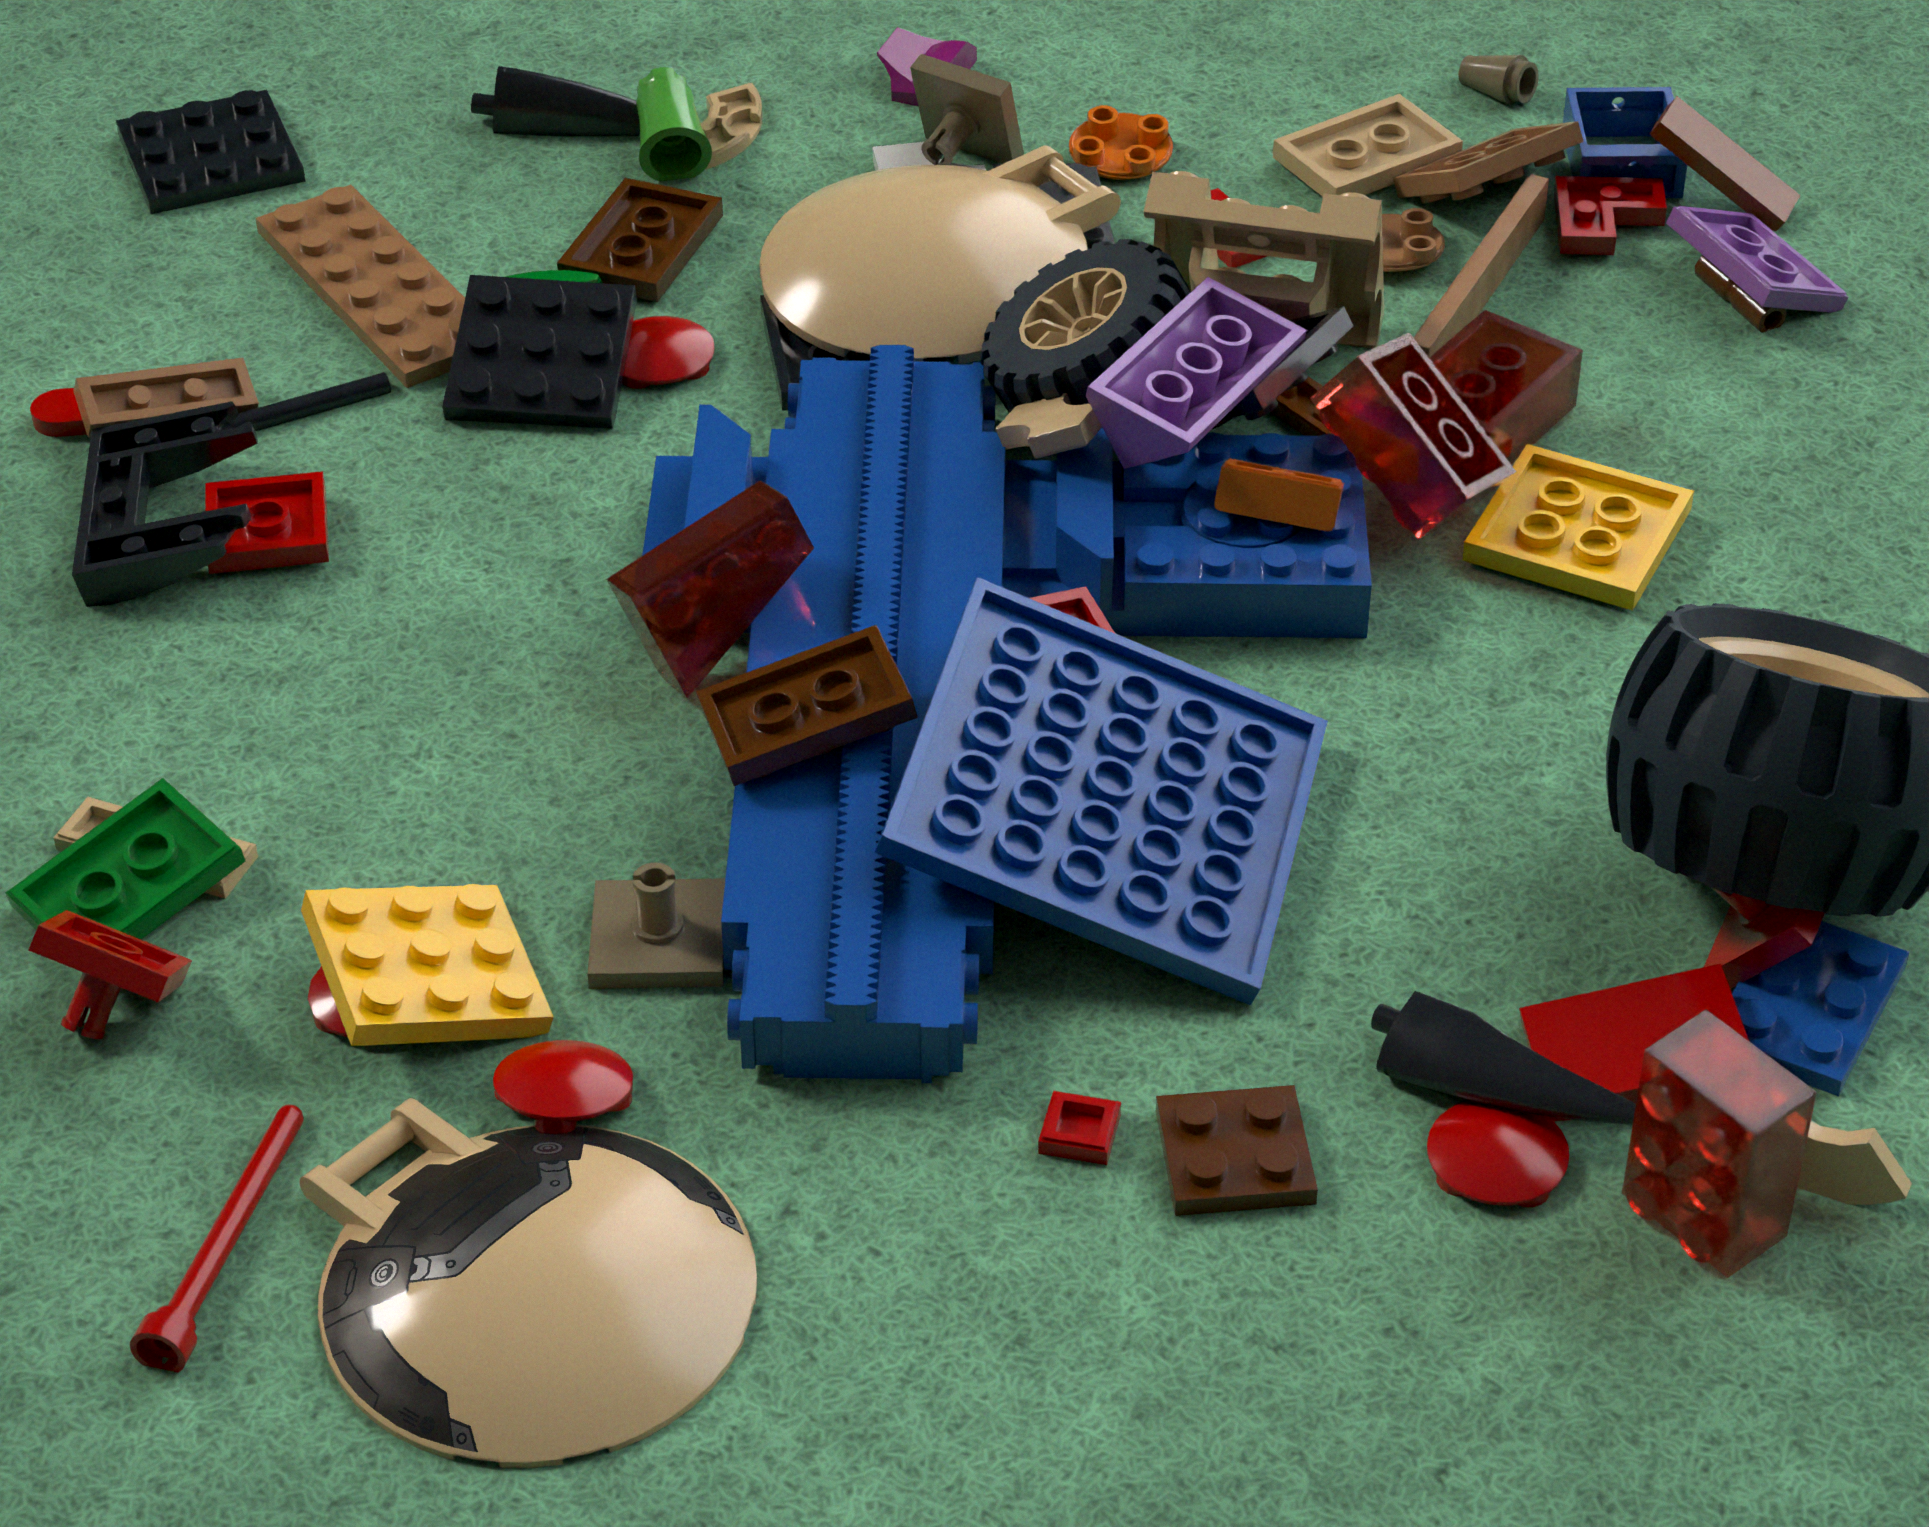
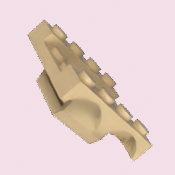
[1144,171,1384,349]

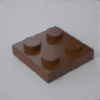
[1156,1085,1318,1216]

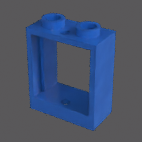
[1563,87,1688,198]

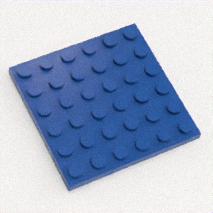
[874,577,1328,1005]

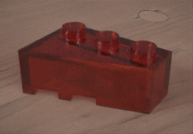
[606,481,814,699]

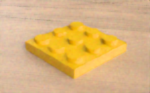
[1462,444,1694,611]
[301,884,554,1046]

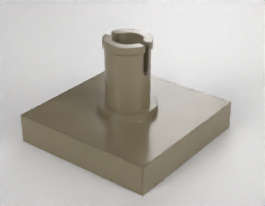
[910,54,1024,165]
[587,862,725,989]

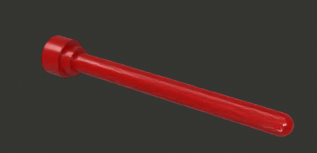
[130,1104,304,1373]

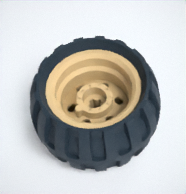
[1606,603,1929,917]

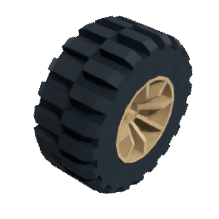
[981,239,1191,413]

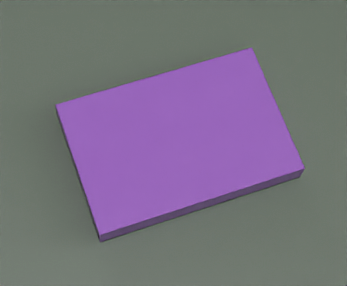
[1666,206,1849,313]

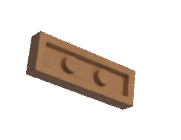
[73,358,259,438]

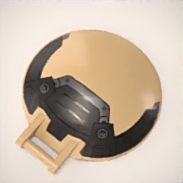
[299,1098,757,1468]

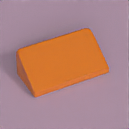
[1214,458,1344,531]

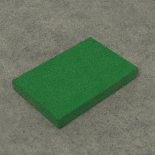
[5,778,246,973]

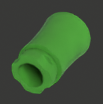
[636,67,712,181]

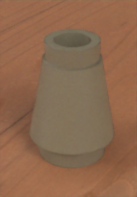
[1459,55,1539,105]

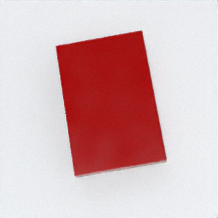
[1519,963,1758,1121]

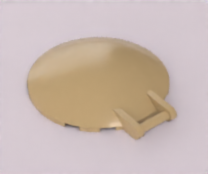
[760,145,1121,364]

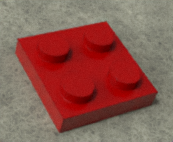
[205,471,329,574]

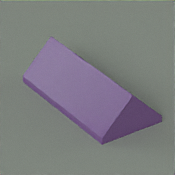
[1086,277,1307,469]

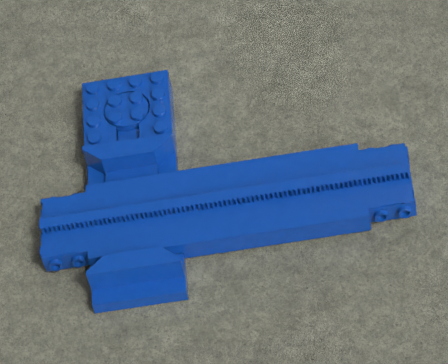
[636,345,1372,1083]

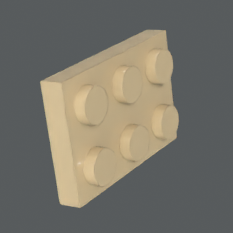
[1273,94,1463,197]

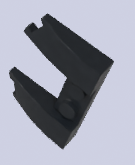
[72,401,258,607]

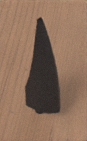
[471,66,640,137]
[1371,991,1656,1126]

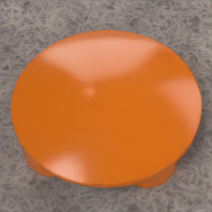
[1069,105,1173,180]

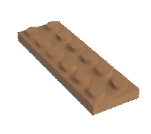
[256,184,465,388]

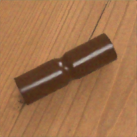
[1695,255,1787,333]

